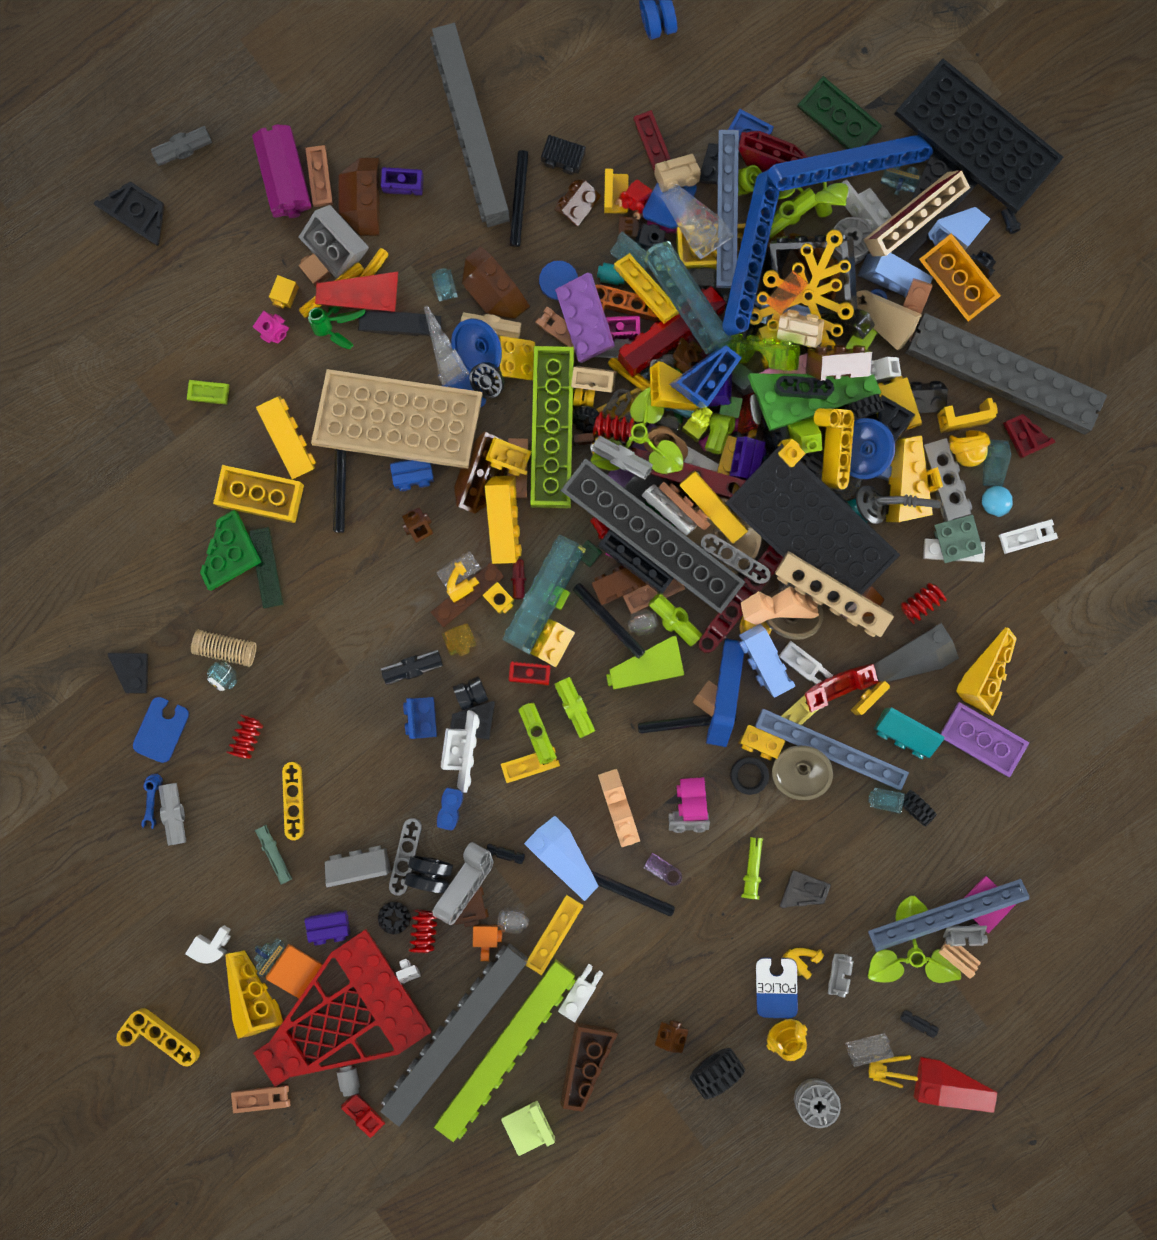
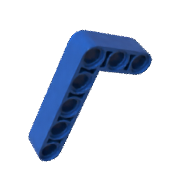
[706,638,744,747]

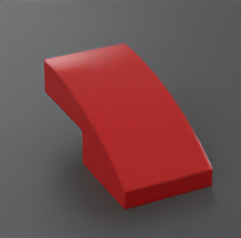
[341,1093,385,1138]

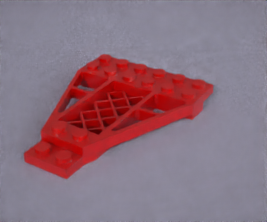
[253,929,432,1087]

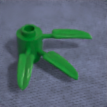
[308,306,366,349]

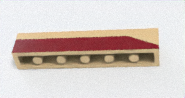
[863,171,970,257]

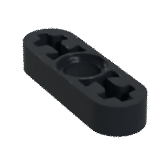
[774,376,834,399]

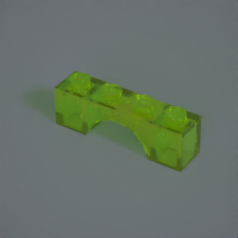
[722,333,800,371]

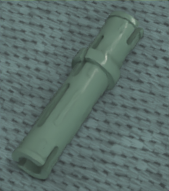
[254,825,292,885]

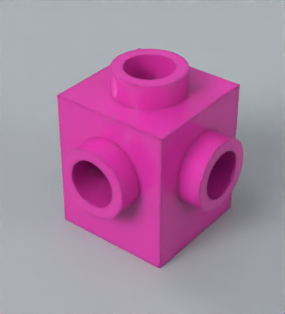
[253,311,289,344]

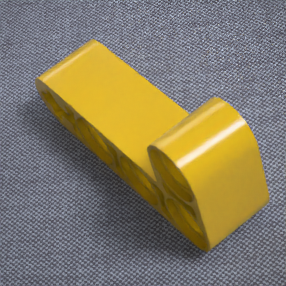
[814,408,854,489]
[117,1008,200,1066]

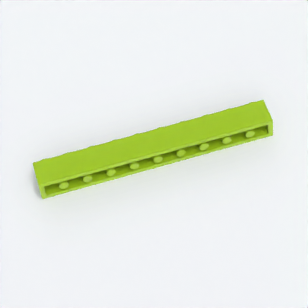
[434,959,576,1142]

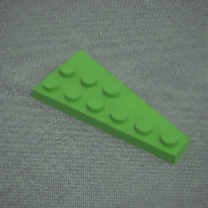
[748,373,881,431]

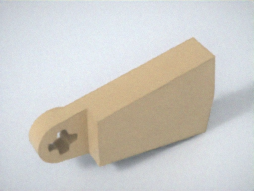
[857,290,922,350]

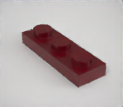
[633,110,671,172]

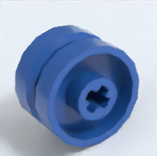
[639,0,678,40]

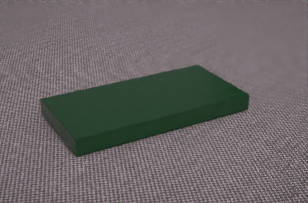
[797,76,882,149]

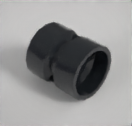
[453,676,489,710]

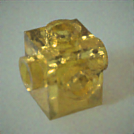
[442,623,476,656]

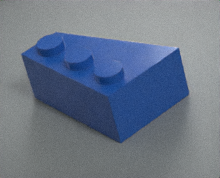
[669,345,742,409]

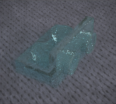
[610,231,652,270]

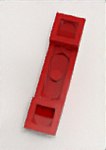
[805,664,878,713]

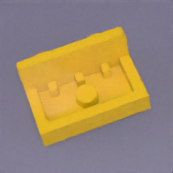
[486,437,532,477]
[530,619,575,667]
[738,725,785,761]

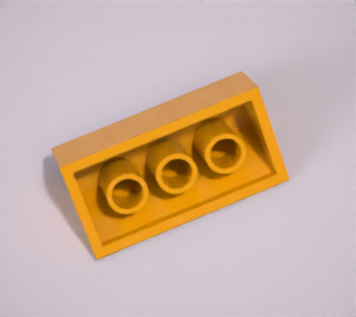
[919,233,1001,322]

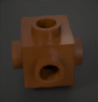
[402,507,433,543]
[655,1020,689,1053]

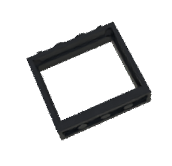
[770,235,858,314]

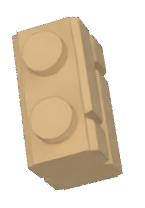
[654,154,701,192]
[777,310,824,348]

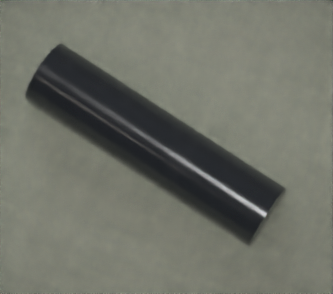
[597,529,674,595]

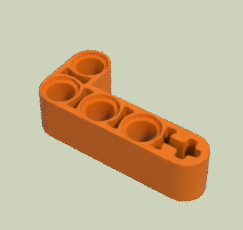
[595,285,660,321]

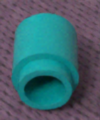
[597,262,624,285]

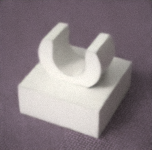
[396,958,421,984]

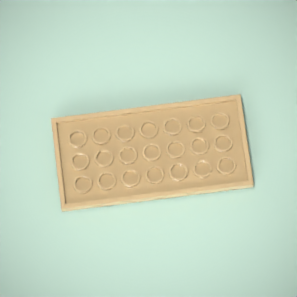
[311,369,483,469]

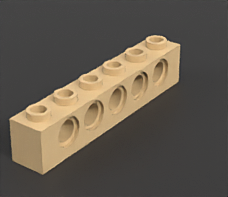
[775,551,894,637]

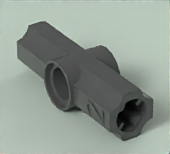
[151,126,212,166]

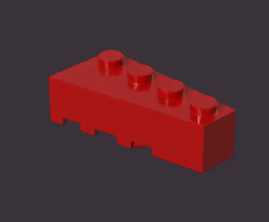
[315,272,398,312]

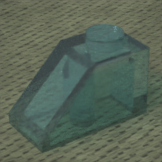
[432,268,458,301]
[982,440,1011,487]
[868,787,905,814]

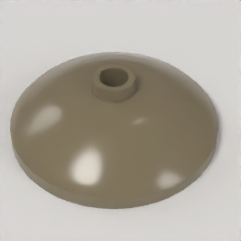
[766,587,823,639]
[772,745,833,800]

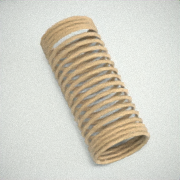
[191,629,256,667]

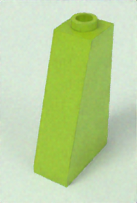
[787,417,822,453]
[606,636,684,690]

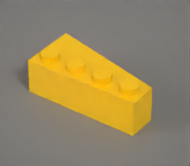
[256,396,316,479]
[886,436,933,522]
[485,475,522,564]

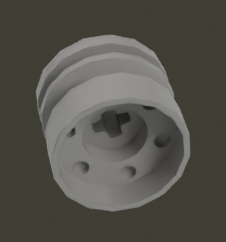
[831,217,872,266]
[794,1078,841,1128]

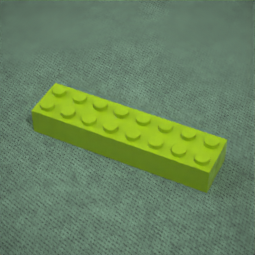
[531,346,574,508]

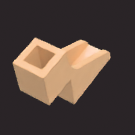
[741,586,819,625]
[598,769,640,847]

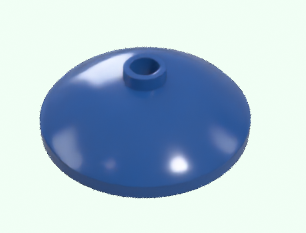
[451,318,502,377]
[850,418,895,479]

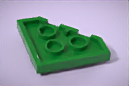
[200,510,261,591]

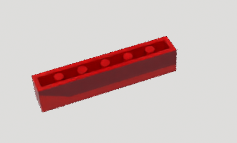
[618,286,726,378]

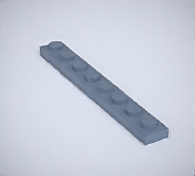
[716,130,739,288]
[754,708,909,791]
[868,879,1029,952]

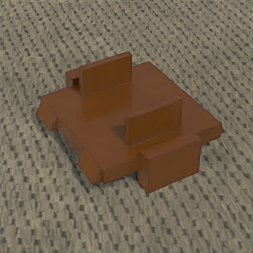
[673,337,703,374]
[454,887,488,927]

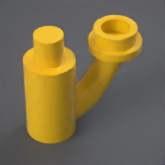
[446,561,479,603]
[782,948,824,980]

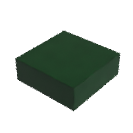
[575,540,603,568]

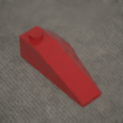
[914,1057,997,1113]

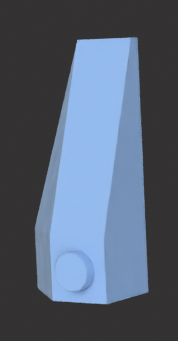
[524,816,599,901]

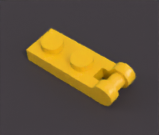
[501,747,560,783]

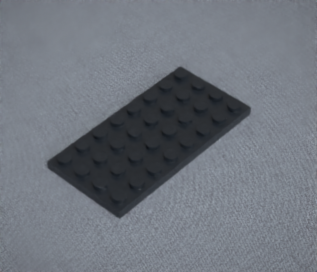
[894,58,1064,214]
[726,443,900,610]

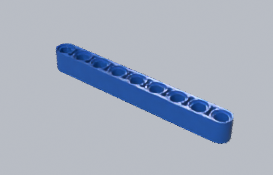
[768,135,933,191]
[723,169,780,336]

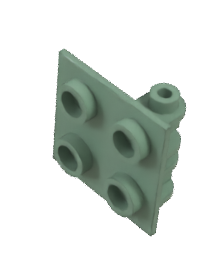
[934,515,983,563]

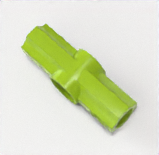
[770,187,819,238]
[648,593,702,646]
[555,677,595,738]
[518,703,557,764]

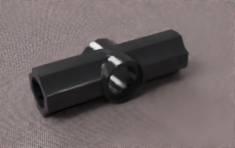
[381,650,443,685]

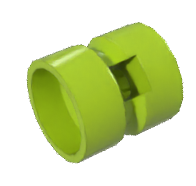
[738,165,762,196]

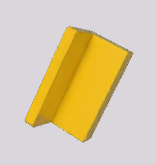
[604,169,628,214]

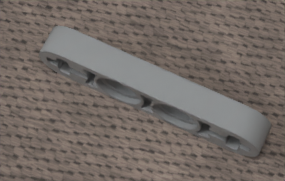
[701,534,770,584]
[389,818,422,896]

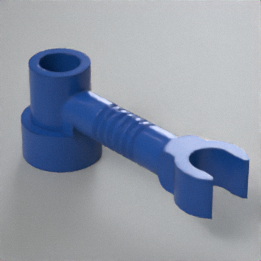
[141,774,163,829]

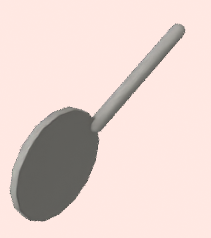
[750,394,761,424]

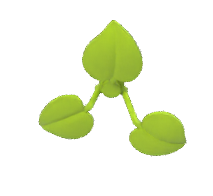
[778,182,848,217]
[591,387,683,474]
[868,895,961,983]

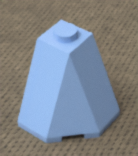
[928,207,990,250]

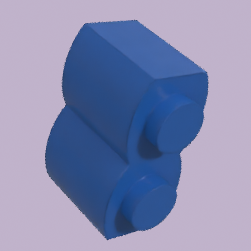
[437,787,464,831]

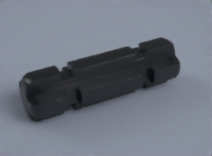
[486,844,525,864]
[900,1010,939,1038]

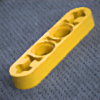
[282,762,304,840]

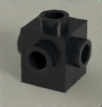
[634,224,667,255]
[970,250,996,279]

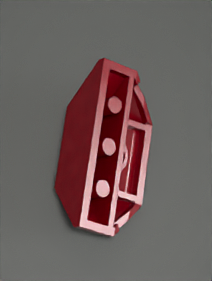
[738,131,808,172]

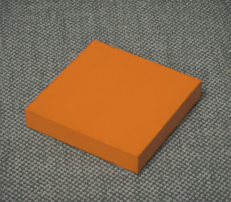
[265,944,322,998]

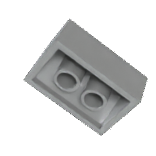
[299,205,369,279]
[325,845,391,887]

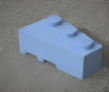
[858,253,933,298]
[739,624,795,698]

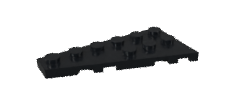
[890,148,978,262]

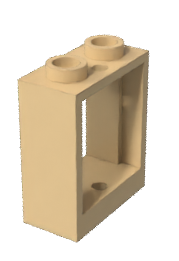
[571,366,617,392]

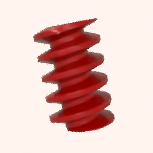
[593,412,636,444]
[901,583,947,624]
[226,714,263,759]
[409,909,437,953]

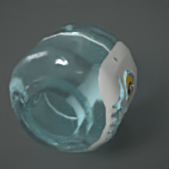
[206,662,237,691]

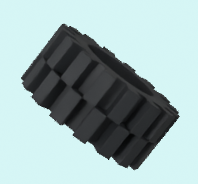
[845,393,885,421]
[899,790,937,827]

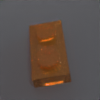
[766,270,809,315]

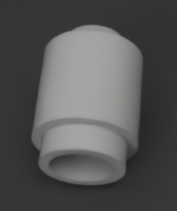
[336,1065,360,1096]

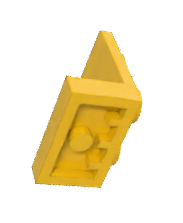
[494,336,535,380]

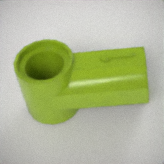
[705,413,735,455]

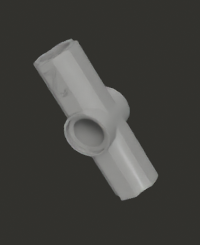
[592,436,653,480]
[159,783,186,846]

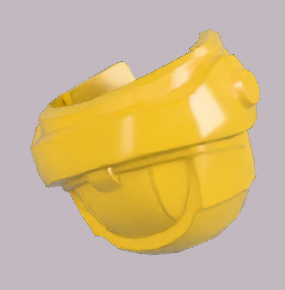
[949,430,990,467]
[766,1019,807,1061]

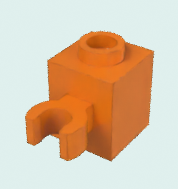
[473,924,502,961]

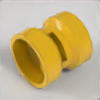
[573,388,595,408]

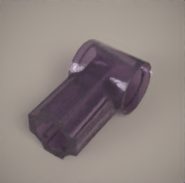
[643,852,682,886]

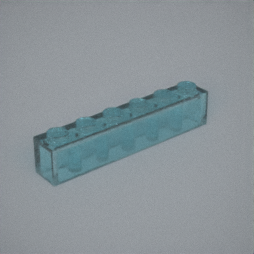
[642,241,733,354]
[502,535,586,654]

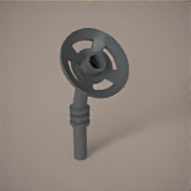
[856,486,941,524]

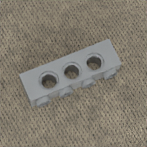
[923,438,972,522]

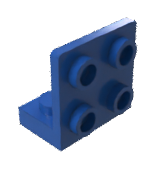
[403,697,437,739]

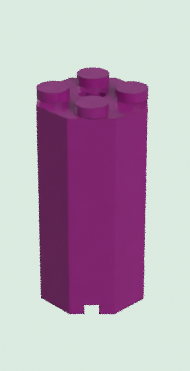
[252,125,311,218]

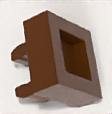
[618,216,639,238]

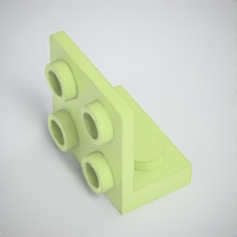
[502,1101,555,1156]

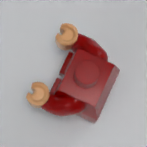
[615,179,652,219]

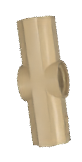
[461,312,522,339]

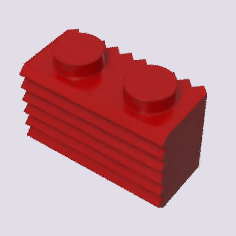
[509,661,551,685]

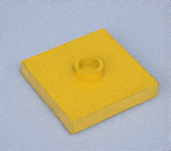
[851,681,890,715]

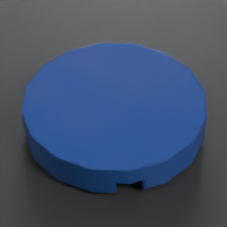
[539,261,578,300]

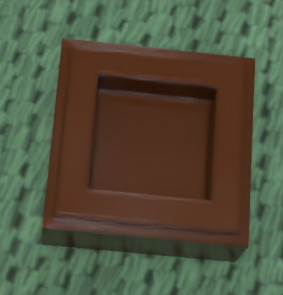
[574,433,594,446]

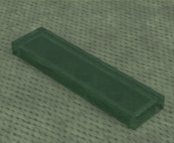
[249,527,284,609]

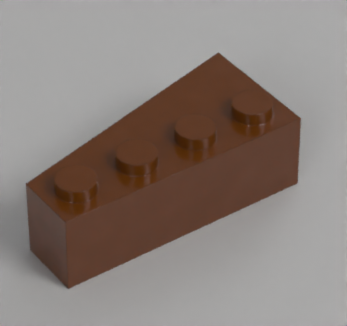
[560,1023,618,1112]

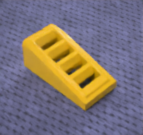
[927,467,943,494]

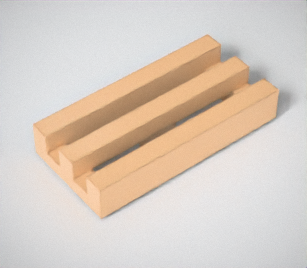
[939,940,981,979]

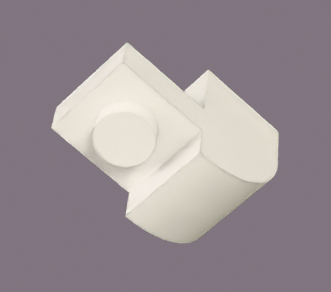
[870,357,902,383]
[186,925,231,963]

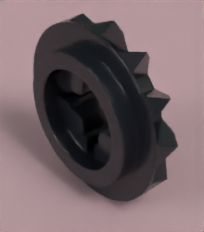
[573,406,599,434]
[378,902,410,934]

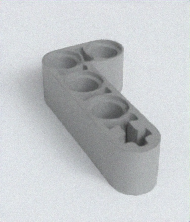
[433,842,493,925]

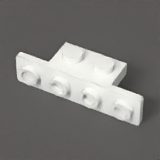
[842,180,892,232]
[441,710,479,793]

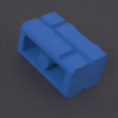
[390,460,434,491]

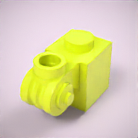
[682,407,713,442]

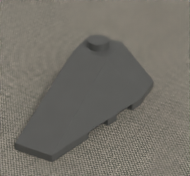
[874,623,959,682]

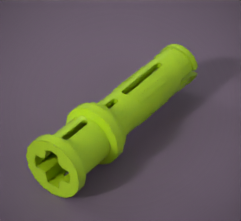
[741,837,763,900]

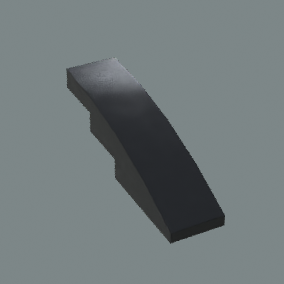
[358,311,441,337]

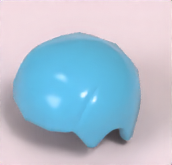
[982,486,1013,517]

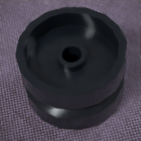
[404,856,453,893]

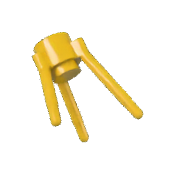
[869,1055,918,1088]

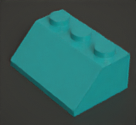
[873,707,945,760]

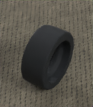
[730,756,769,795]

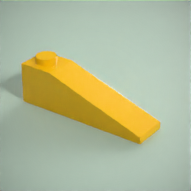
[956,627,1016,716]
[225,950,283,1039]

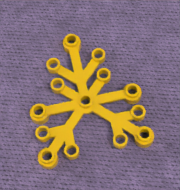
[750,229,854,349]

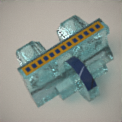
[880,166,920,195]
[254,938,286,977]

